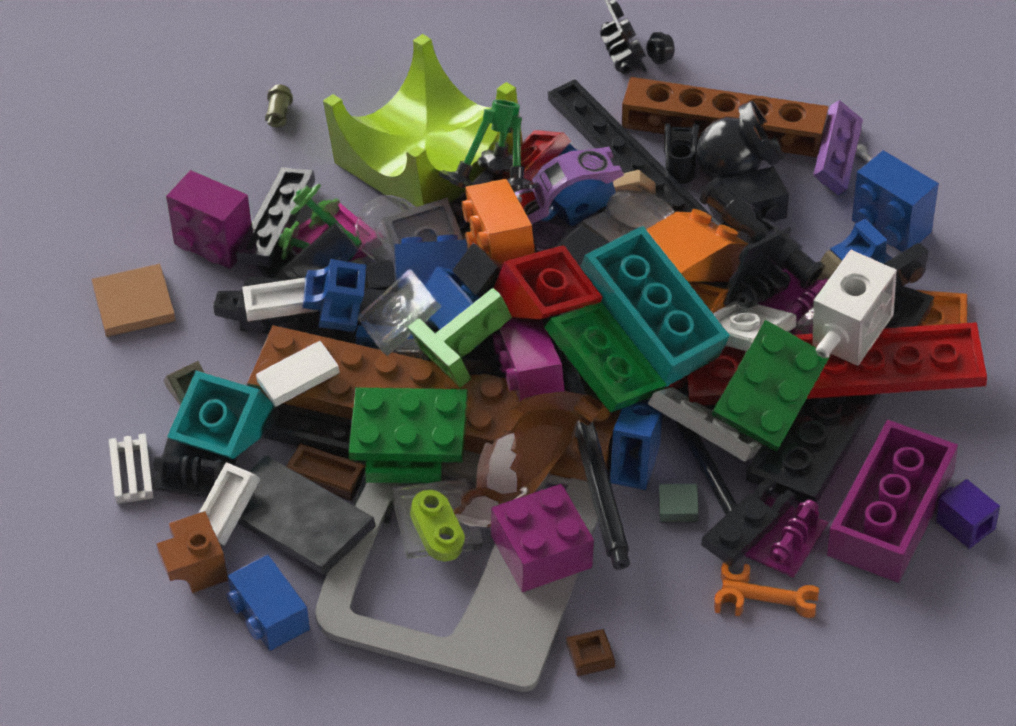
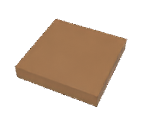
[91,263,176,337]

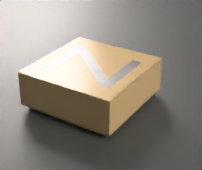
[613,170,656,201]

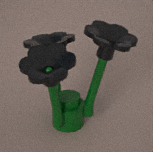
[439,99,539,190]

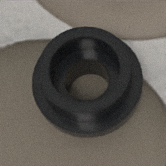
[646,31,675,65]

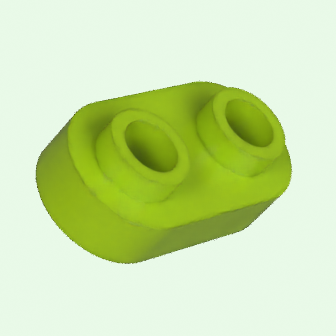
[410,490,465,562]

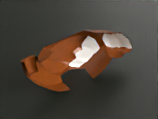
[454,391,602,528]

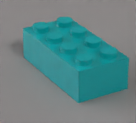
[581,226,730,387]

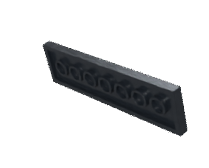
[746,286,934,503]

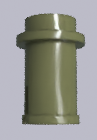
[265,84,293,128]

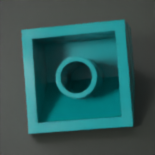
[167,371,274,459]

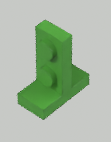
[408,288,512,388]

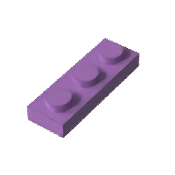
[813,100,863,195]

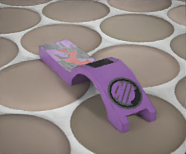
[515,147,624,225]

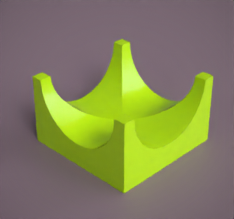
[323,34,523,210]

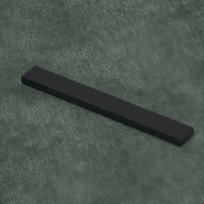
[548,79,721,226]

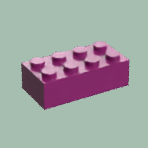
[827,419,958,583]

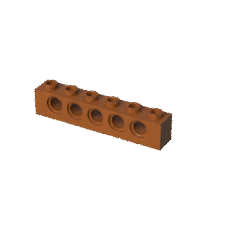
[622,77,828,158]

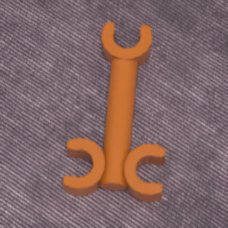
[714,562,819,618]

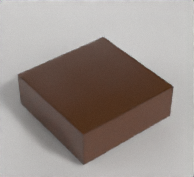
[566,629,615,677]

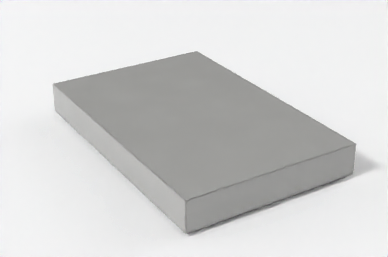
[648,387,763,462]

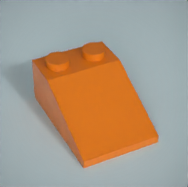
[646,209,748,282]

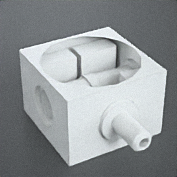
[813,250,897,366]

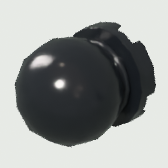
[697,101,784,180]

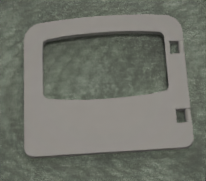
[315,450,599,692]

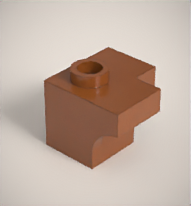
[156,511,228,593]

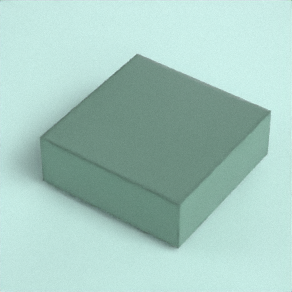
[659,484,698,522]

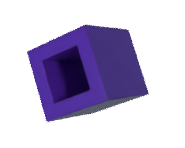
[936,479,1000,549]

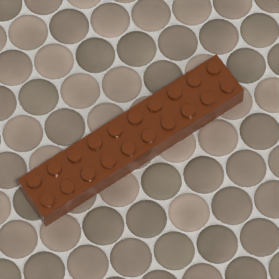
[247,325,622,482]

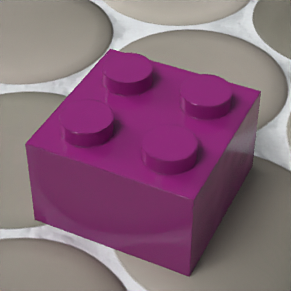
[166,170,252,269]
[491,484,594,592]

